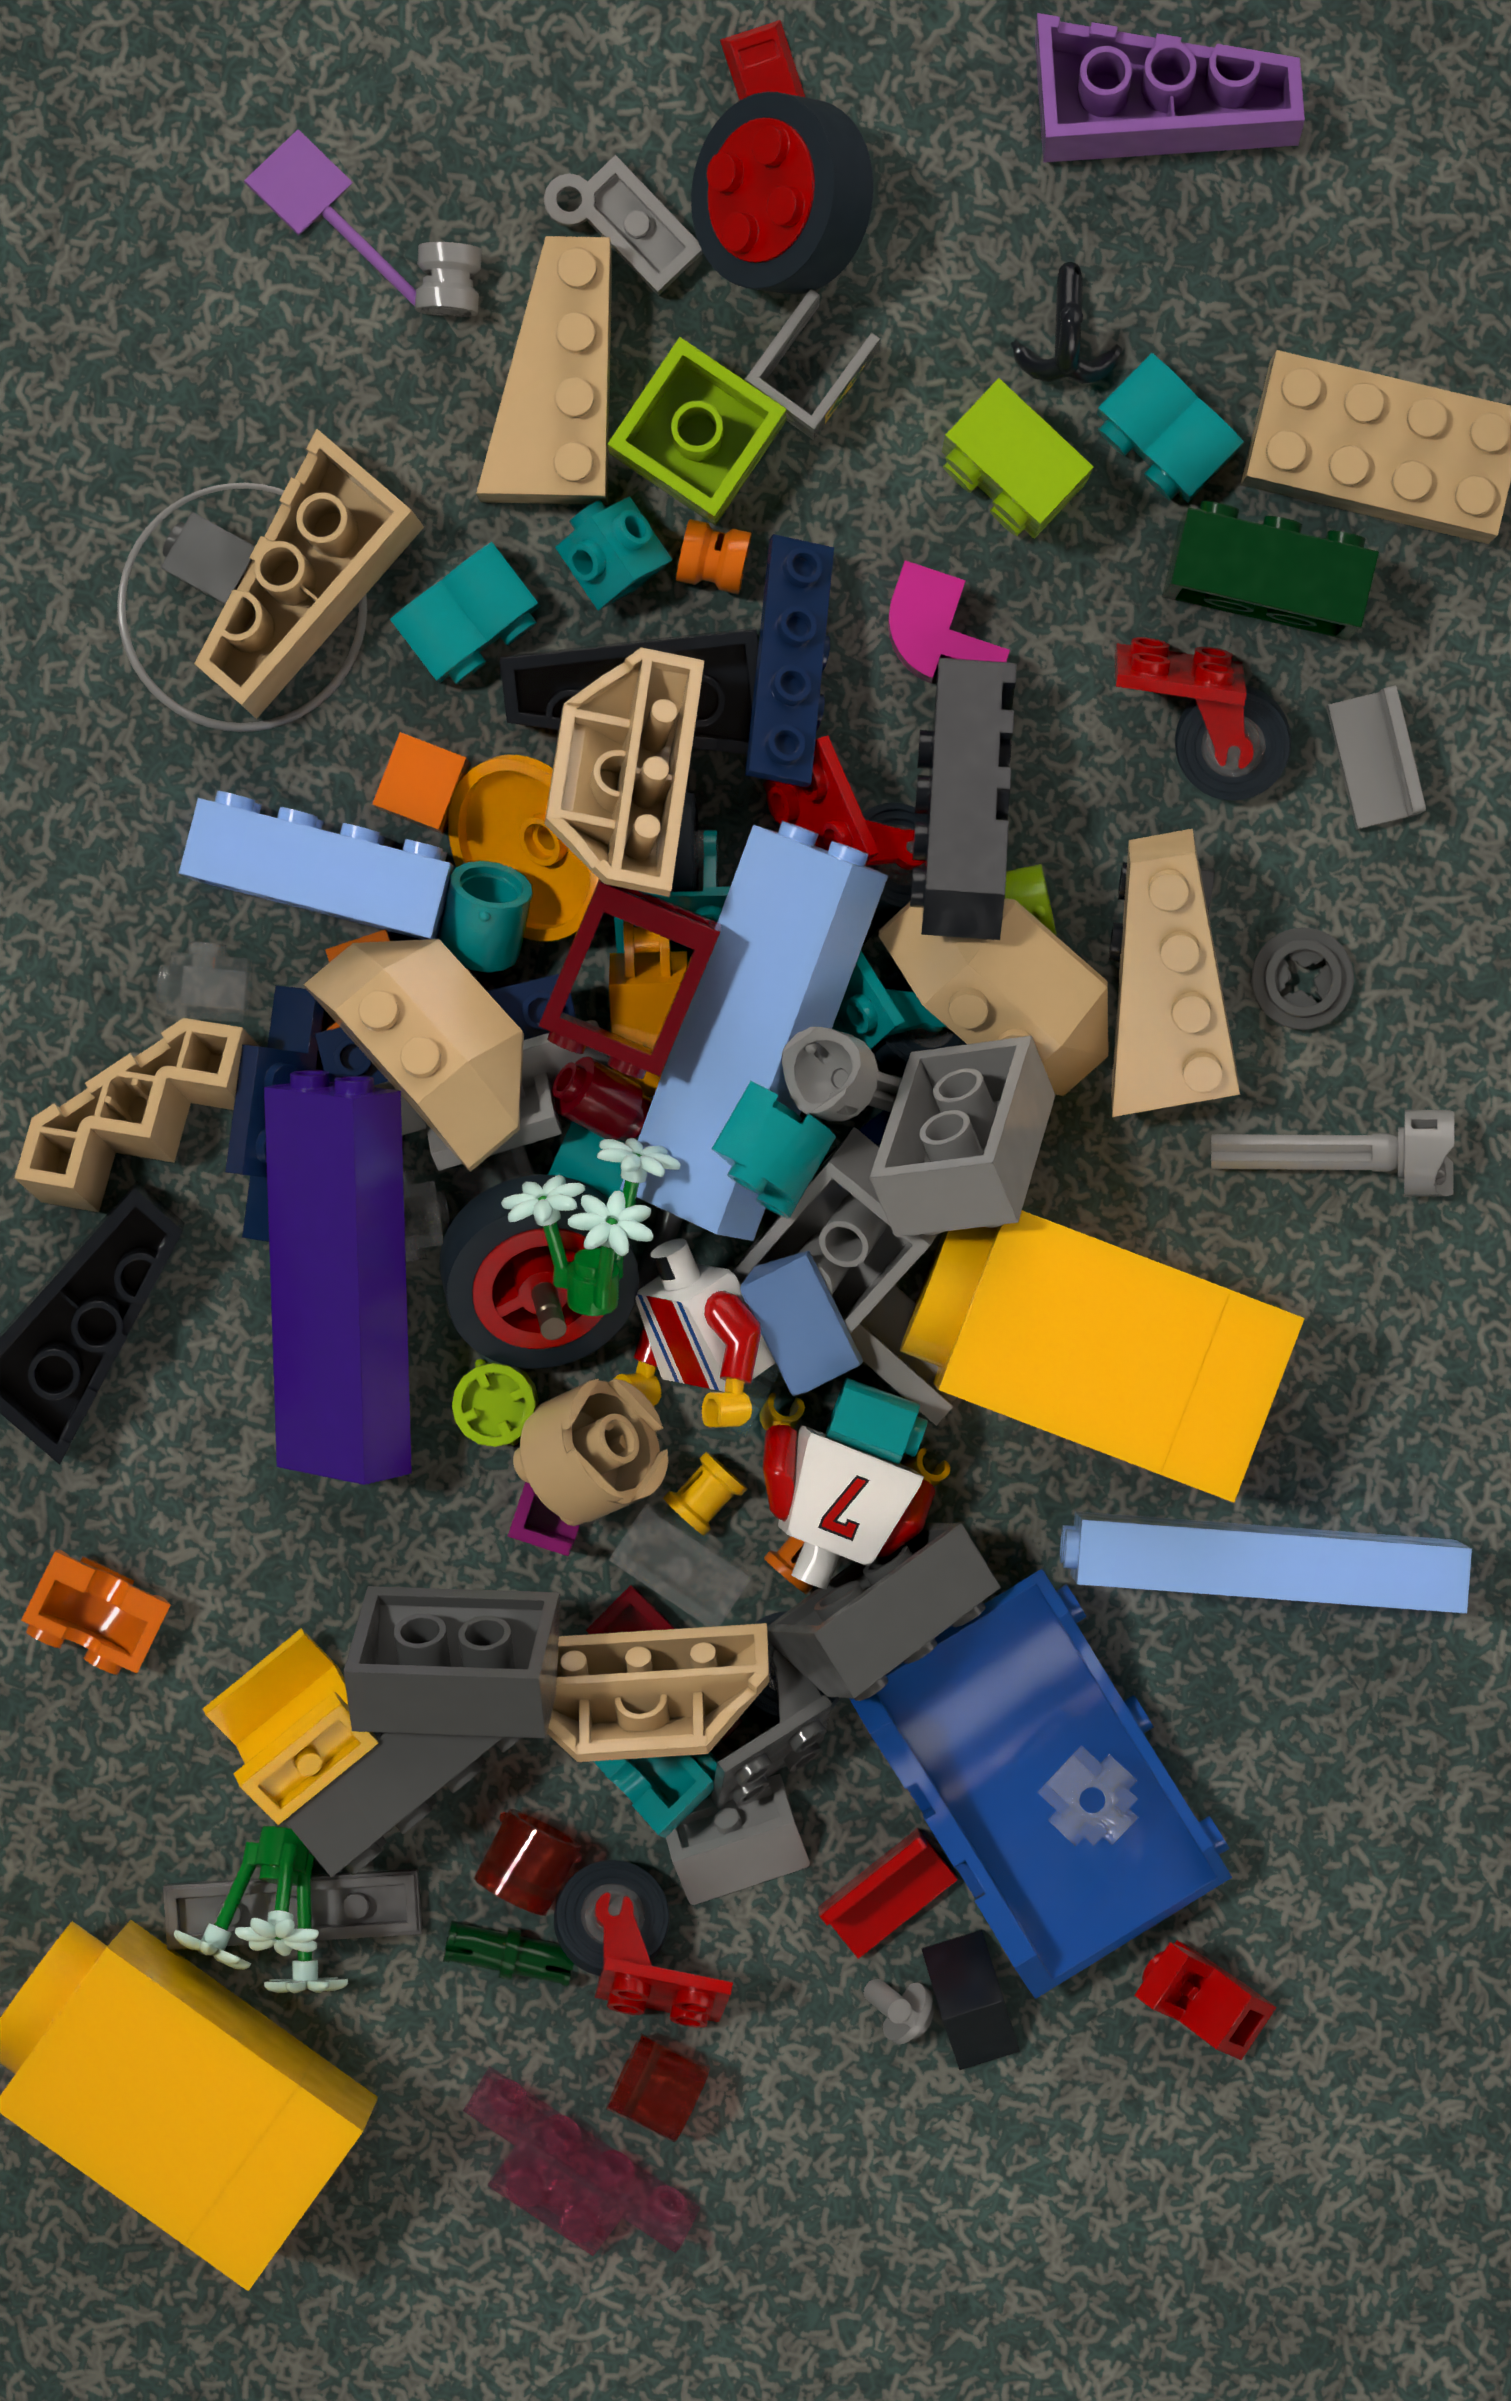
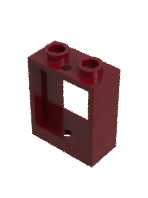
[539,879,721,1079]

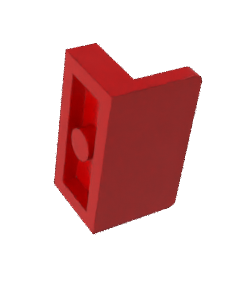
[818,1828,958,1959]

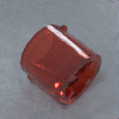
[473,1808,582,1916]
[606,2033,710,2143]

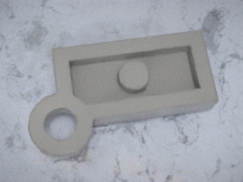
[544,155,703,296]

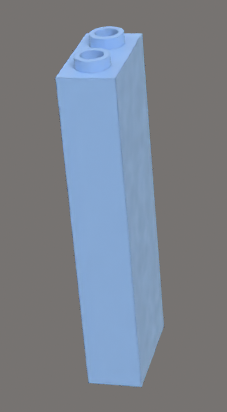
[620,821,888,1241]
[1060,1511,1472,1614]

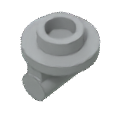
[864,1979,934,2045]

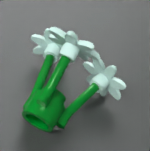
[501,1138,681,1316]
[174,1826,348,1994]

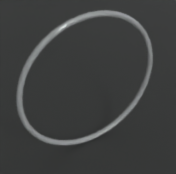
[117,483,367,732]

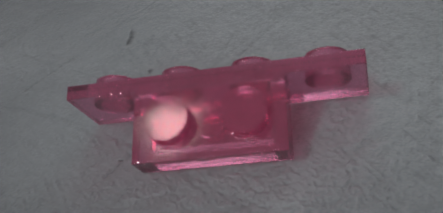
[463,2066,701,2256]

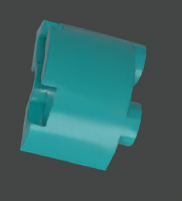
[712,1081,836,1219]
[593,1751,720,1838]

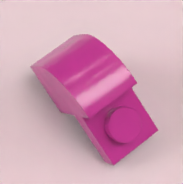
[888,560,1010,683]

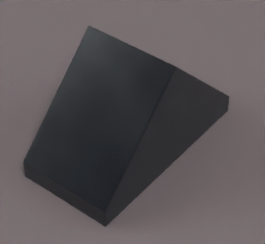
[921,1929,1020,2070]

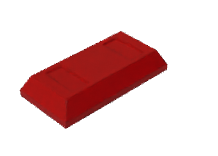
[720,20,805,101]

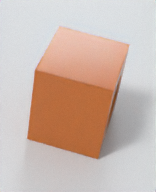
[372,732,471,835]

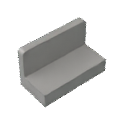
[1326,685,1426,830]
[851,1285,957,1426]
[666,1774,810,1905]

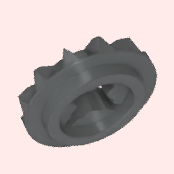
[1251,927,1354,1030]

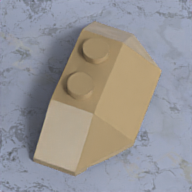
[544,647,704,897]
[879,898,1108,1096]
[303,939,524,1172]
[547,1623,770,1762]

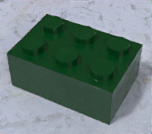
[1162,501,1379,640]

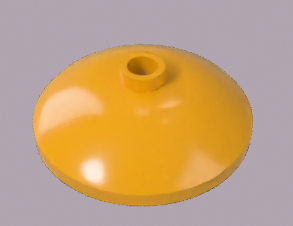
[448,755,599,941]

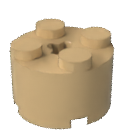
[513,1379,668,1526]

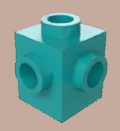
[555,496,673,611]

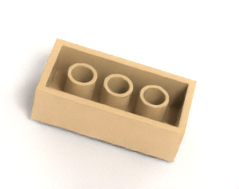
[1240,350,1511,544]

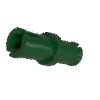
[443,1920,574,1987]

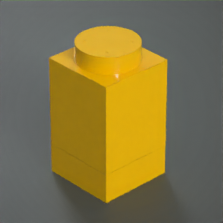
[900,1210,1305,1503]
[0,1920,378,2291]

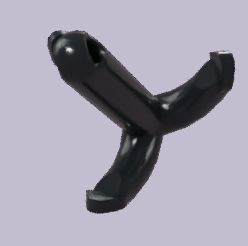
[1011,262,1122,384]

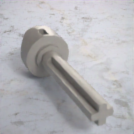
[782,1027,902,1121]
[1211,1110,1454,1196]

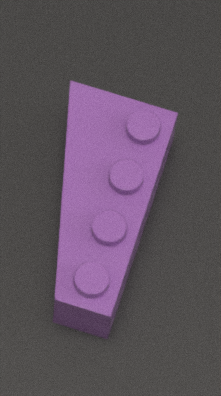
[1035,13,1305,163]

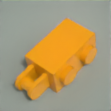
[609,921,688,1096]

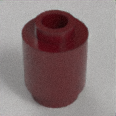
[552,1056,651,1142]

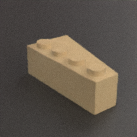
[476,236,612,505]
[194,429,424,719]
[1111,829,1240,1117]

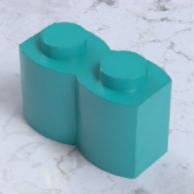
[1097,353,1244,503]
[390,542,541,685]
[825,1377,928,1465]

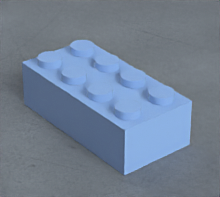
[179,791,455,940]

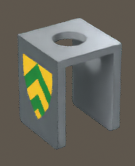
[745,289,880,440]

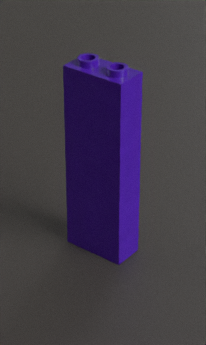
[264,1070,412,1485]

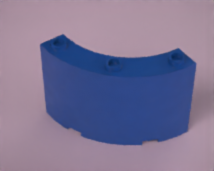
[849,1569,1232,1999]

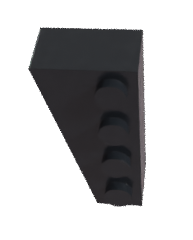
[499,627,759,754]

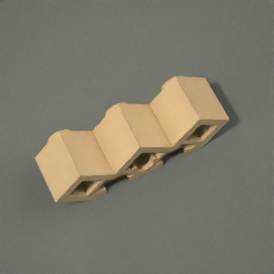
[14,1018,259,1212]

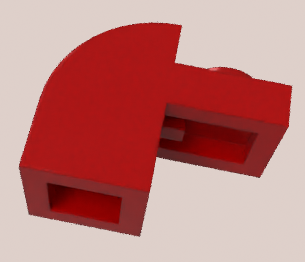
[1134,1940,1277,2060]

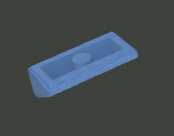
[740,1250,863,1396]

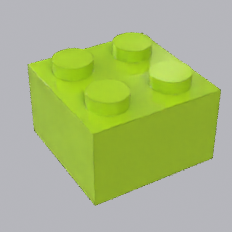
[607,337,787,526]
[941,378,1094,539]

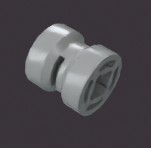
[415,242,482,317]

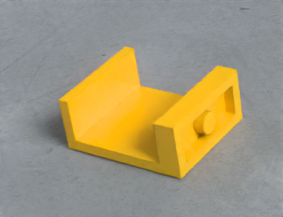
[203,1628,379,1825]

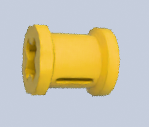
[663,1451,748,1536]

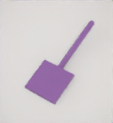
[244,129,416,306]

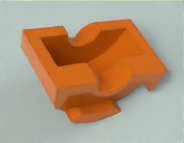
[21,1549,171,1675]

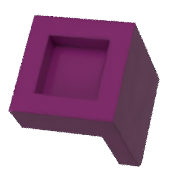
[507,1482,580,1556]

